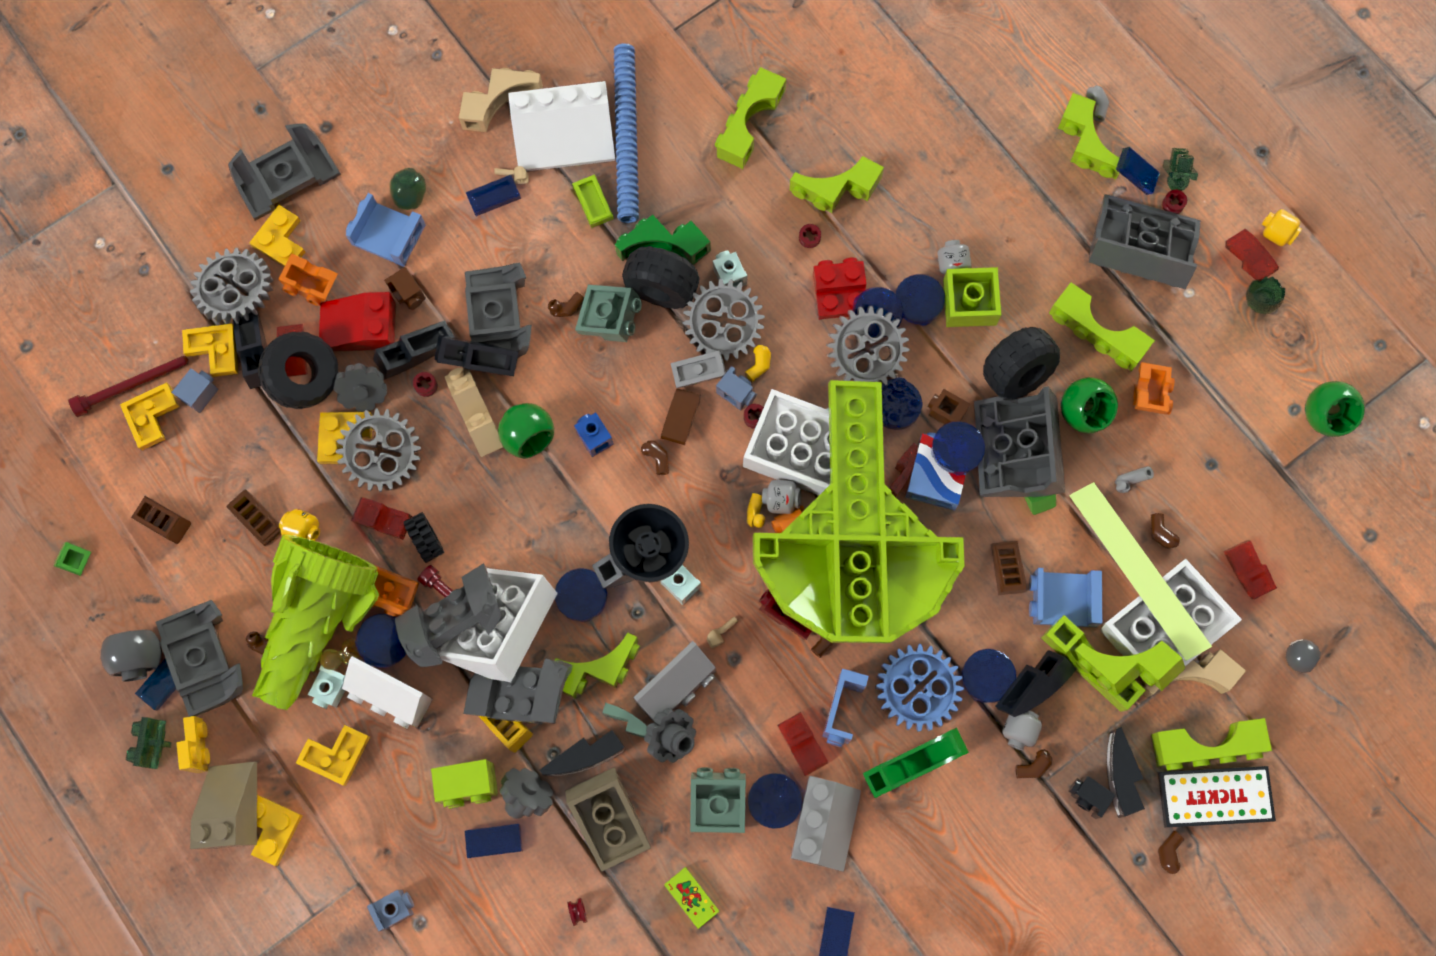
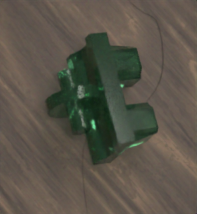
[1163,148,1198,191]
[126,717,172,769]

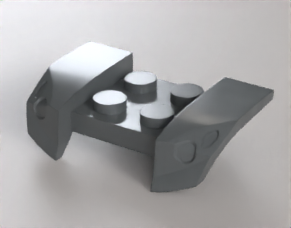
[228,124,341,220]
[465,263,532,357]
[395,563,502,667]
[156,600,243,717]
[463,659,573,724]

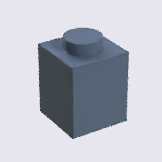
[172,368,219,413]

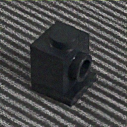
[1069,776,1116,819]

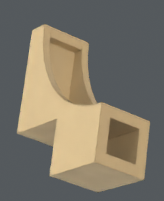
[459,68,543,132]
[444,368,503,457]
[1140,649,1246,698]

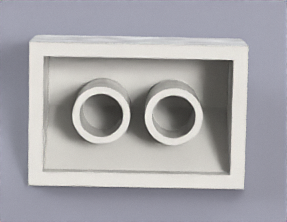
[342,656,433,729]

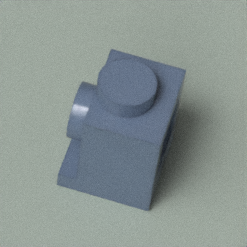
[716,366,757,411]
[367,890,414,932]

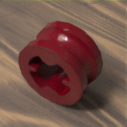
[1162,189,1188,214]
[799,224,821,248]
[413,372,438,397]
[744,404,764,429]
[567,898,588,926]

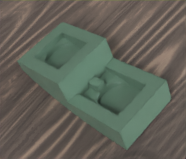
[603,703,647,738]

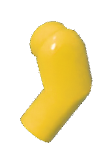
[745,345,771,382]
[747,493,765,528]

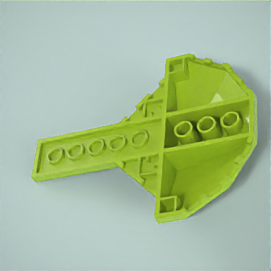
[753,380,964,643]

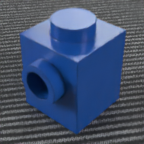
[574,413,614,457]

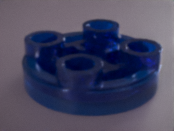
[894,274,945,326]
[852,287,904,337]
[882,377,923,430]
[931,421,985,476]
[555,568,608,622]
[356,614,407,667]
[962,649,1016,703]
[748,773,802,829]

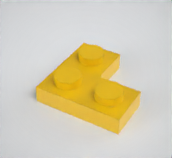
[249,205,306,267]
[182,323,238,377]
[120,383,180,451]
[317,412,373,464]
[176,716,210,774]
[296,725,370,786]
[251,794,303,866]

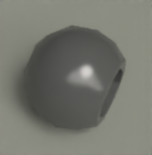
[1285,639,1321,673]

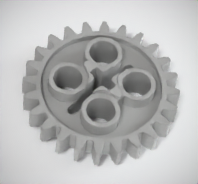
[190,248,274,324]
[683,279,765,361]
[826,306,909,385]
[336,408,421,492]

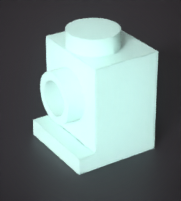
[713,251,747,287]
[660,565,701,605]
[308,665,346,709]

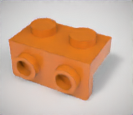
[372,566,419,617]

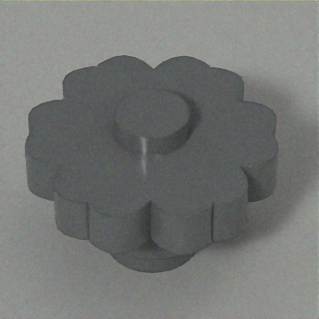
[334,363,387,412]
[644,708,696,763]
[499,768,553,819]

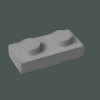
[671,351,726,389]

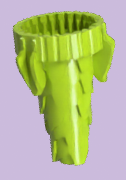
[252,534,379,710]

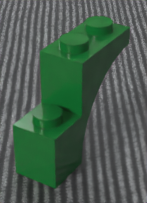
[615,215,711,265]
[863,728,969,798]

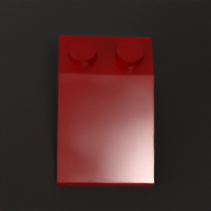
[319,292,396,351]

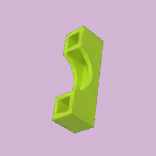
[715,67,786,169]
[1049,282,1155,372]
[1041,615,1146,712]
[1151,718,1272,771]

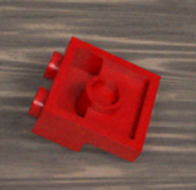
[813,257,868,320]

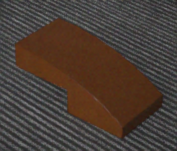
[661,388,701,445]

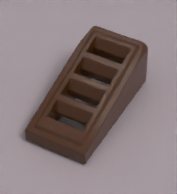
[226,489,281,546]
[131,496,191,544]
[991,541,1027,595]

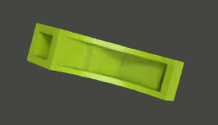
[1058,93,1125,179]
[789,156,884,213]
[555,632,640,699]
[1075,641,1185,695]

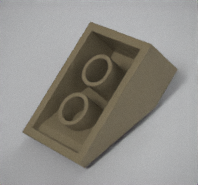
[190,762,257,849]
[565,767,651,872]

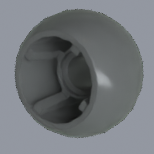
[100,630,162,682]

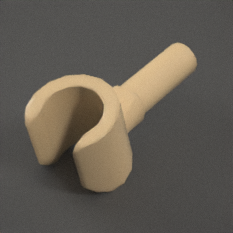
[495,166,528,185]
[707,617,738,648]

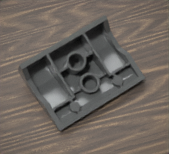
[1088,194,1201,289]
[974,386,1065,497]

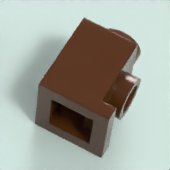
[384,267,426,310]
[927,389,970,432]

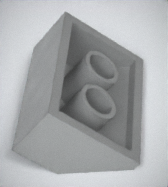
[633,641,716,722]
[790,776,861,872]

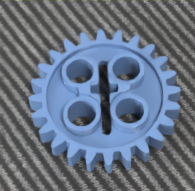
[875,644,964,732]

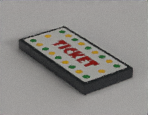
[1158,766,1276,828]

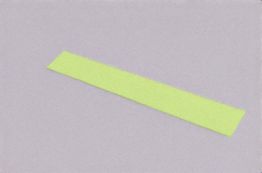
[1069,482,1212,661]

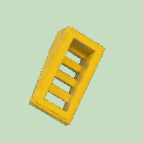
[478,716,533,753]

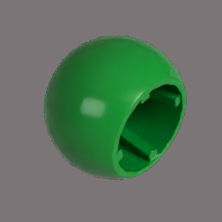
[1060,377,1118,434]
[1305,381,1365,437]
[498,403,554,459]

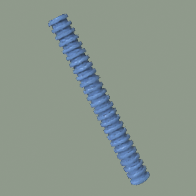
[614,43,639,223]

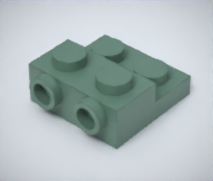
[575,285,642,342]
[690,767,746,833]

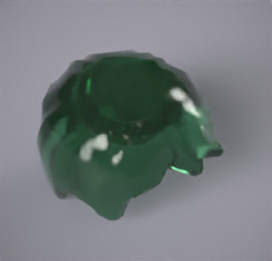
[389,168,426,210]
[1246,276,1286,315]

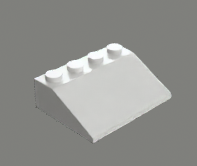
[508,81,616,172]
[743,389,830,496]
[1100,559,1242,666]
[436,568,557,682]

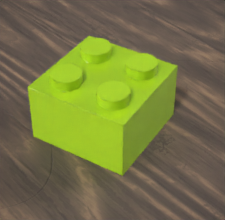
[943,267,1001,327]
[431,759,498,809]

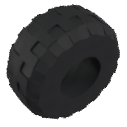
[622,246,700,309]
[983,327,1060,399]
[258,331,339,409]

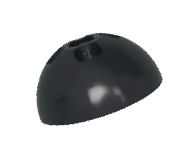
[609,504,689,583]

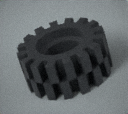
[403,512,445,563]

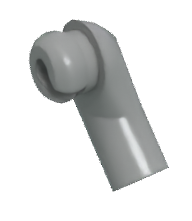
[1086,85,1109,122]
[1114,466,1154,493]

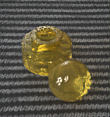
[320,638,368,670]

